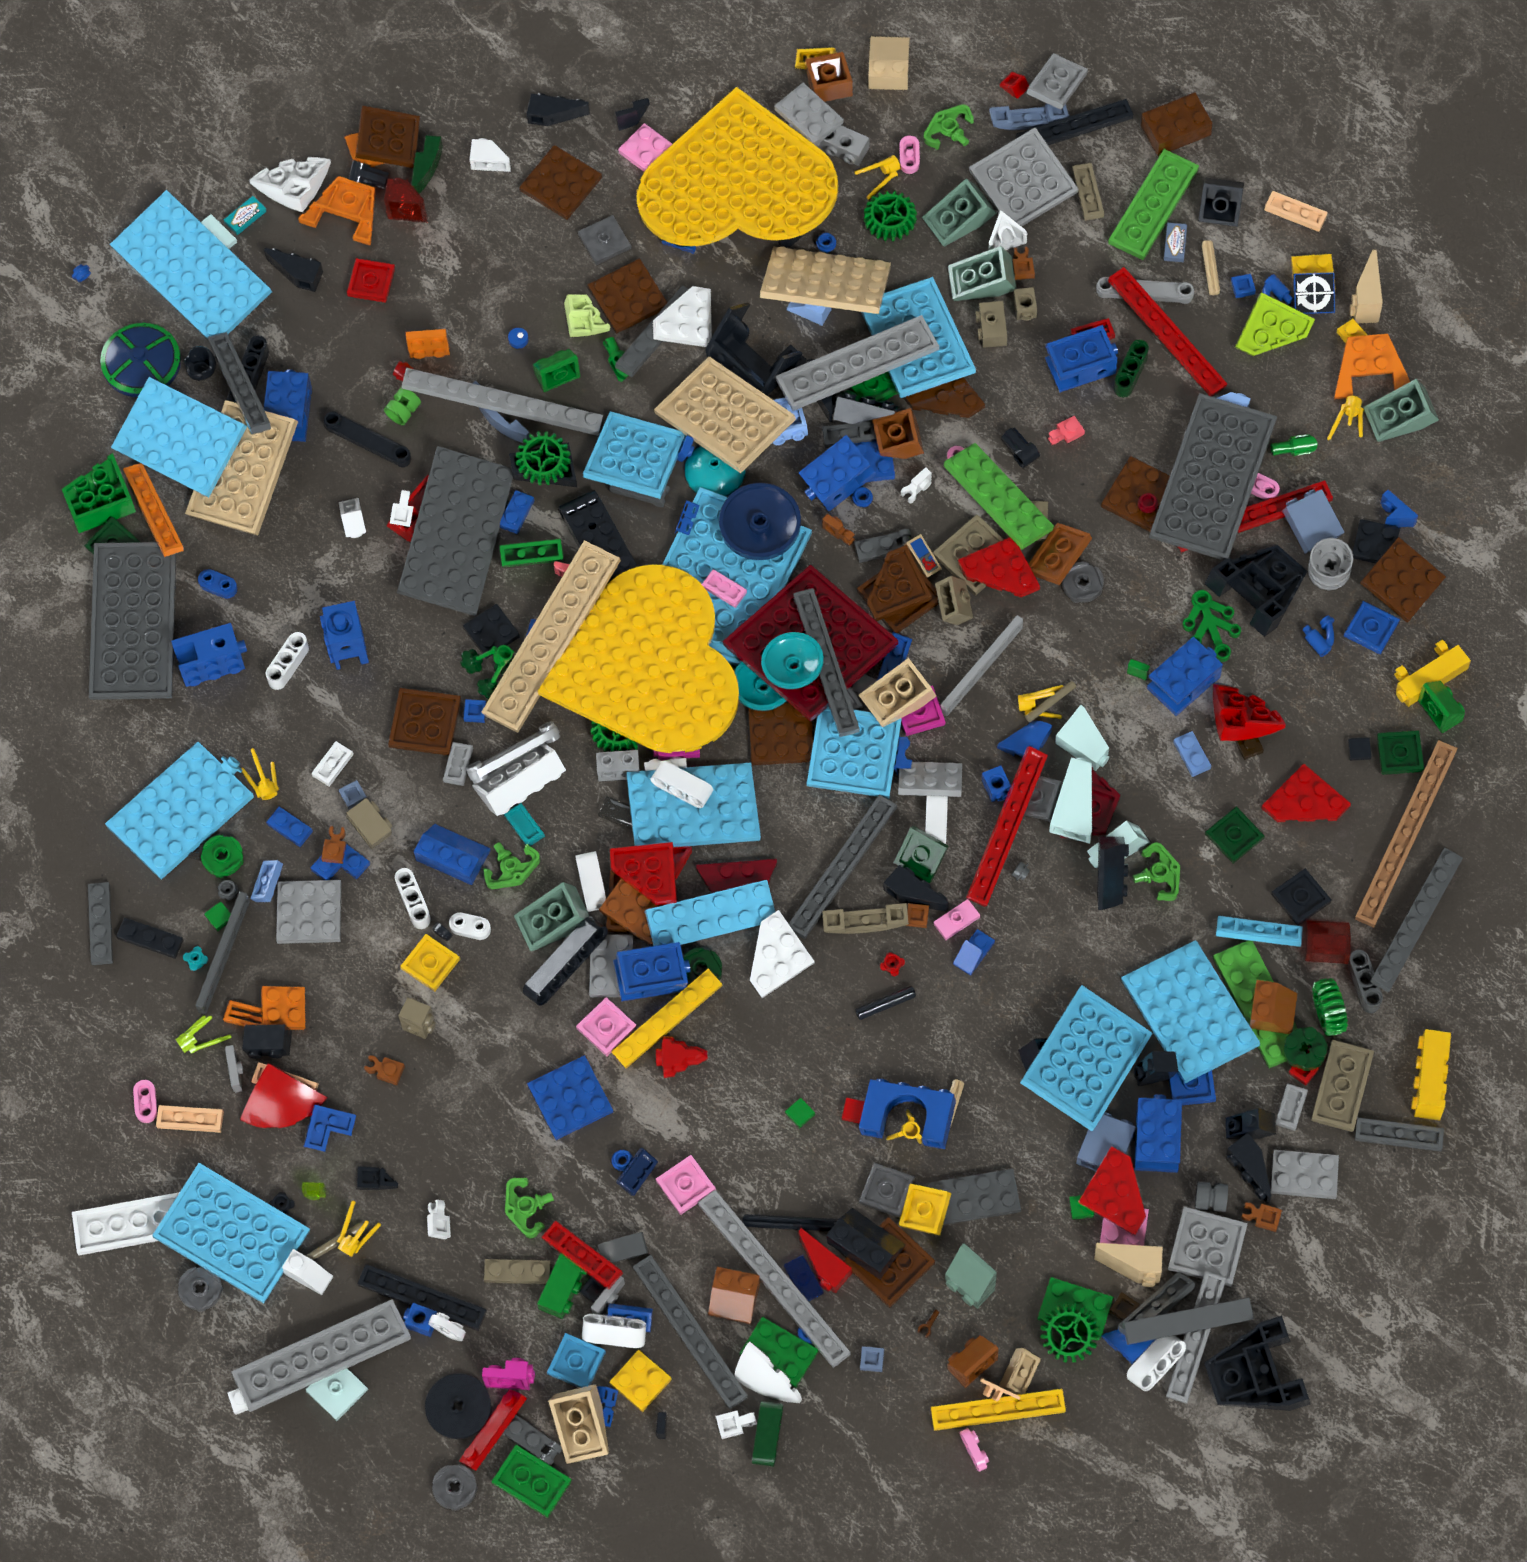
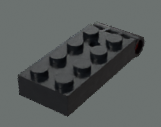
[558,490,638,584]

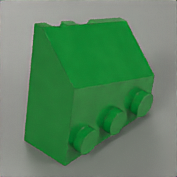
[62,453,136,533]

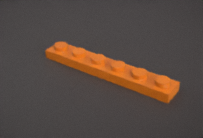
[123,463,184,557]

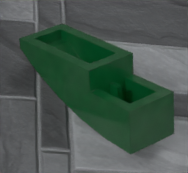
[411,136,443,196]

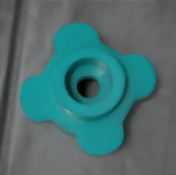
[183,946,208,971]

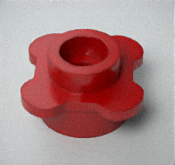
[880,952,905,977]

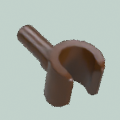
[918,1310,940,1338]

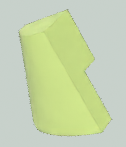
[564,295,610,337]

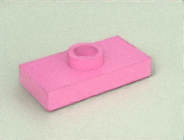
[701,569,747,608]
[934,899,980,940]

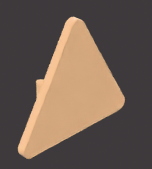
[980,1377,1020,1401]

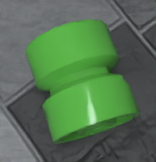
[384,387,421,425]

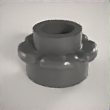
[1011,861,1030,881]
[218,880,238,900]

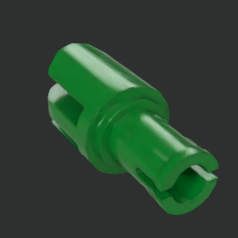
[603,337,629,382]
[1270,434,1318,456]

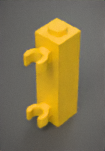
[1394,640,1471,707]

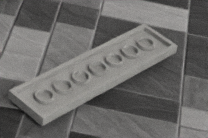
[776,315,939,411]
[231,1299,411,1412]

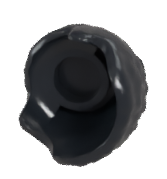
[184,346,217,381]

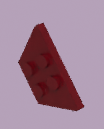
[1060,767,1120,838]
[696,859,777,893]

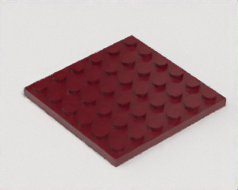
[723,564,899,722]

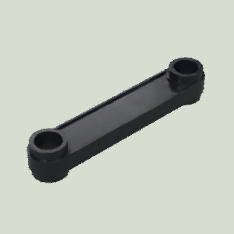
[324,412,411,467]

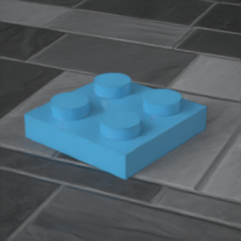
[547,1333,606,1388]

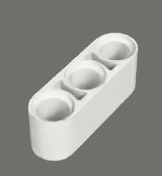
[266,632,309,690]
[651,761,714,808]
[925,796,948,844]
[575,851,606,912]
[395,868,431,929]
[582,1314,646,1348]
[1127,1335,1186,1391]

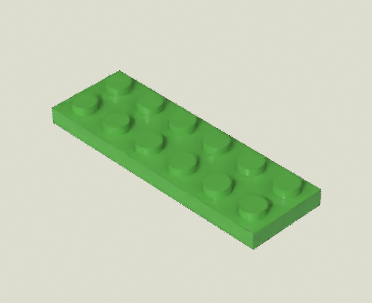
[1108,149,1199,260]
[943,443,1054,550]
[1213,940,1308,1068]

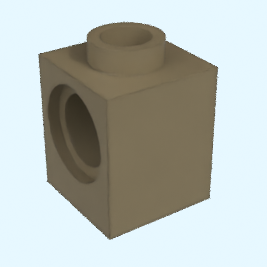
[1013,287,1037,321]

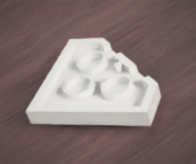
[653,286,712,347]
[750,910,815,998]

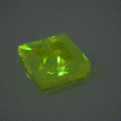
[302,1182,326,1200]

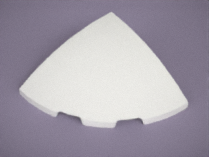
[250,157,331,212]
[735,1341,802,1403]

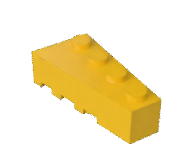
[1411,1029,1451,1121]

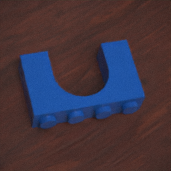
[859,1079,956,1149]

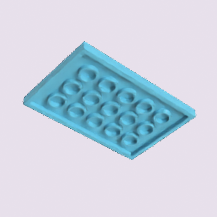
[861,277,976,398]
[111,377,247,498]
[105,742,254,880]
[626,763,761,847]
[1121,940,1260,1084]
[1020,985,1153,1131]
[152,1163,310,1304]

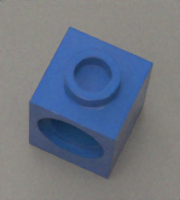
[982,766,1011,802]
[403,1303,437,1337]

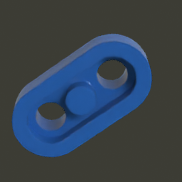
[198,569,237,599]

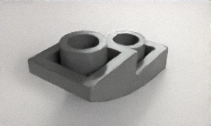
[598,1232,648,1264]

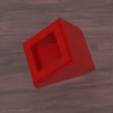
[999,72,1029,99]

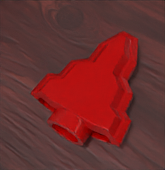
[656,1036,708,1078]

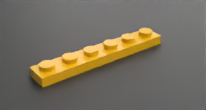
[611,968,723,1069]
[931,1389,1066,1431]

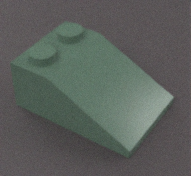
[922,178,997,247]
[948,246,1016,301]
[1363,379,1439,442]
[514,882,590,951]
[945,1243,997,1309]

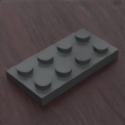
[928,1169,1021,1225]

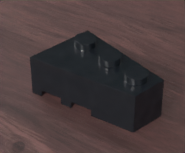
[509,442,577,487]

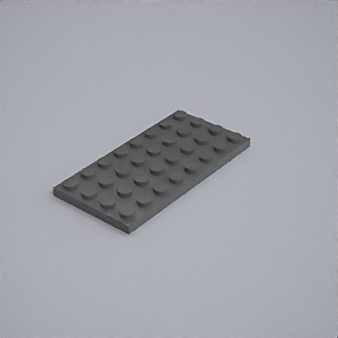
[1149,393,1277,560]
[397,446,513,616]
[89,542,177,700]

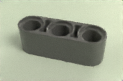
[1348,950,1383,1013]

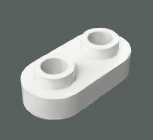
[449,913,491,940]
[428,1313,466,1341]

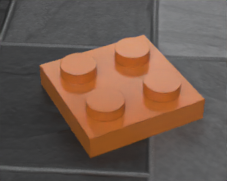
[406,329,450,359]
[261,986,305,1030]

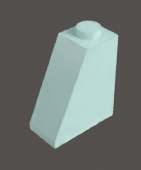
[1055,705,1109,771]
[1087,820,1151,868]

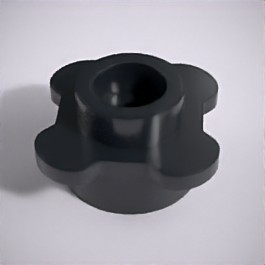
[269,1192,295,1214]

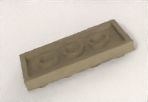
[1311,1040,1374,1132]

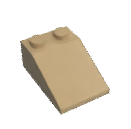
[869,37,909,90]
[1350,250,1383,323]
[859,658,936,727]
[1094,1243,1163,1287]
[549,1384,609,1464]

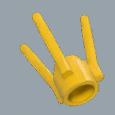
[854,155,900,199]
[1327,396,1364,440]
[1018,685,1064,719]
[241,748,279,800]
[887,1109,922,1144]
[337,1201,381,1257]

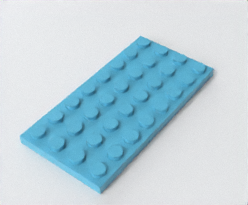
[110,190,272,339]

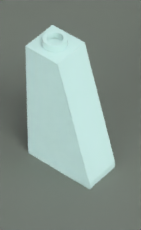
[1049,757,1092,844]

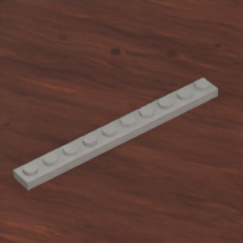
[402,368,603,436]
[698,1190,850,1368]

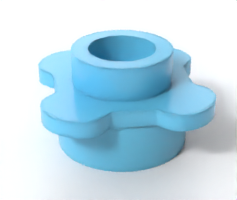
[221,756,243,775]

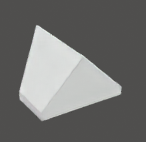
[988,210,1027,250]

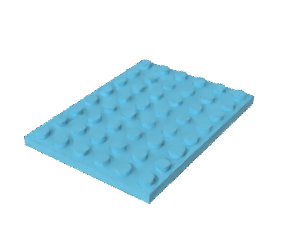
[662,487,812,667]

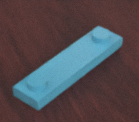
[1216,916,1303,947]

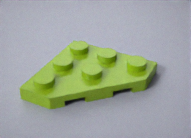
[1235,293,1315,356]

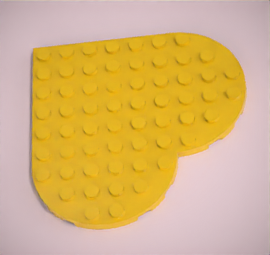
[637,87,839,246]
[538,565,739,753]

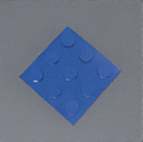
[527,1055,613,1140]

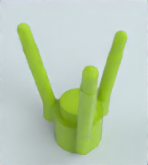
[175,1015,231,1054]

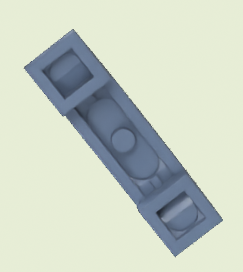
[989,103,1069,130]
[473,381,530,443]

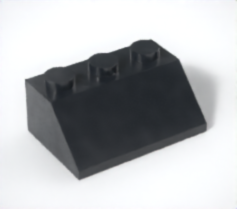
[1097,836,1129,910]
[827,1208,906,1280]

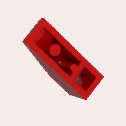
[798,1228,852,1293]

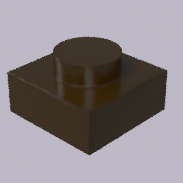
[1236,738,1264,760]
[1109,1292,1140,1320]

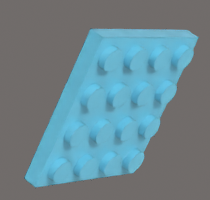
[583,411,686,499]
[807,706,902,798]

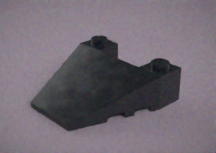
[1205,545,1308,637]
[1204,1316,1311,1411]

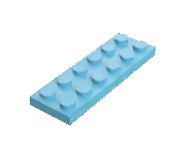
[645,880,775,946]

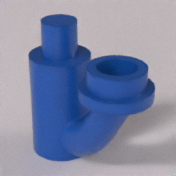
[1262,274,1293,304]
[1302,615,1335,657]

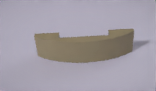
[822,903,909,934]

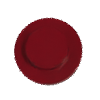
[1138,493,1158,513]

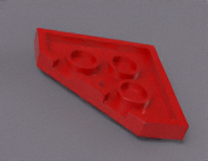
[958,537,1040,598]
[1261,764,1351,822]
[610,842,677,905]
[1078,1146,1146,1236]

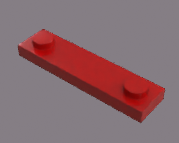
[542,1220,623,1290]
[459,1389,527,1471]

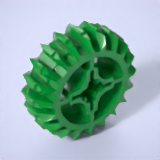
[864,190,917,242]
[516,431,571,485]
[591,721,639,752]
[1312,978,1348,1036]
[1040,1303,1100,1363]

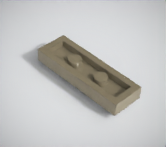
[1072,163,1104,221]
[484,1259,551,1284]

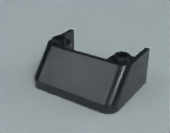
[706,302,803,396]

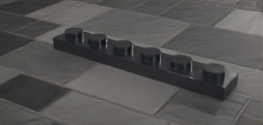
[1016,99,1134,145]
[357,1264,487,1331]

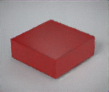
[842,1098,865,1124]

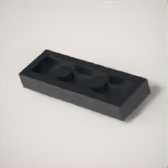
[116,918,184,959]

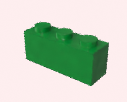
[500,539,563,568]
[537,1253,587,1319]

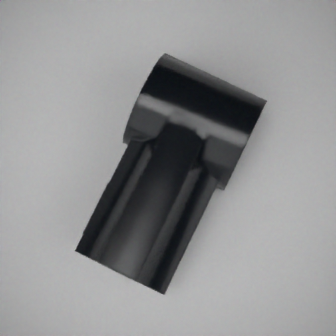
[348,160,389,189]
[1001,427,1040,468]

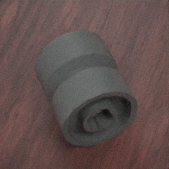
[1195,1181,1228,1212]

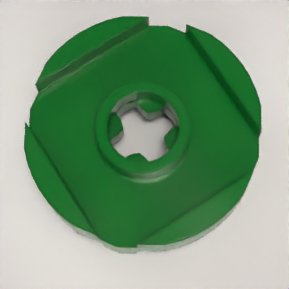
[201,835,244,878]

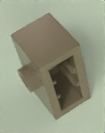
[975,301,1007,348]
[935,576,973,625]
[346,798,393,850]
[398,997,436,1039]

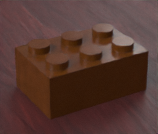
[1141,92,1212,156]

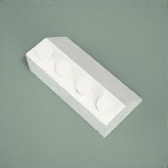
[472,743,566,816]

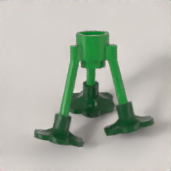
[460,645,514,699]

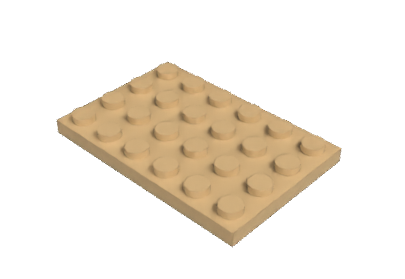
[760,246,891,314]
[654,357,796,473]
[185,400,298,536]

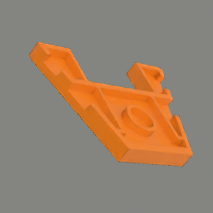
[299,176,376,246]
[1334,334,1410,399]

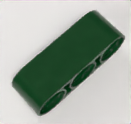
[1114,339,1149,398]
[752,1401,783,1467]

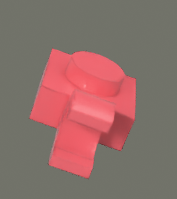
[1048,416,1085,445]

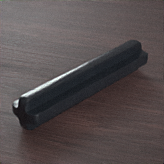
[855,986,916,1020]

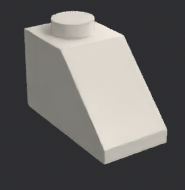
[470,138,511,172]
[339,498,366,538]
[282,1249,333,1295]

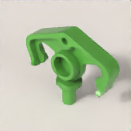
[924,105,974,150]
[483,842,540,889]
[1132,842,1180,901]
[505,1178,554,1238]

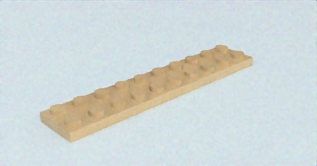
[482,540,621,733]

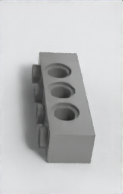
[789,124,869,166]

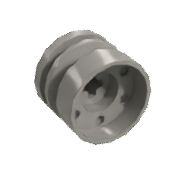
[1308,538,1353,590]

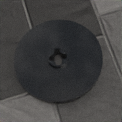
[425,1374,491,1439]

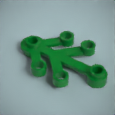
[1183,590,1241,662]

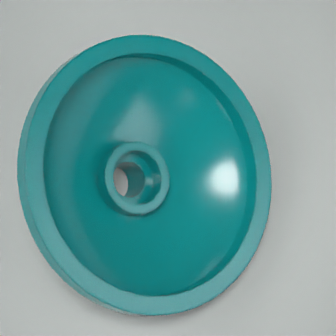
[685,446,745,497]
[761,632,824,689]
[734,662,786,711]

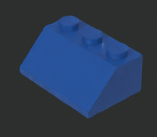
[413,824,491,885]

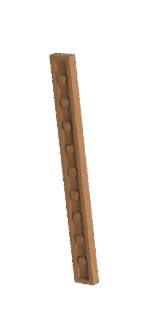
[1355,740,1458,928]

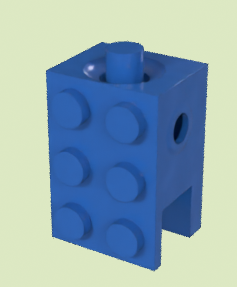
[1045,325,1118,392]
[264,370,312,442]
[798,435,876,512]
[320,601,369,670]
[171,623,247,687]
[1147,636,1223,716]
[613,942,690,1002]
[1135,1094,1182,1173]

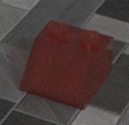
[384,178,428,223]
[1305,920,1351,964]

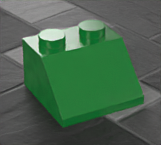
[533,349,580,392]
[1418,681,1465,733]

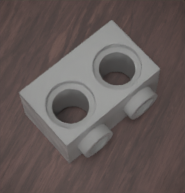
[596,750,640,781]

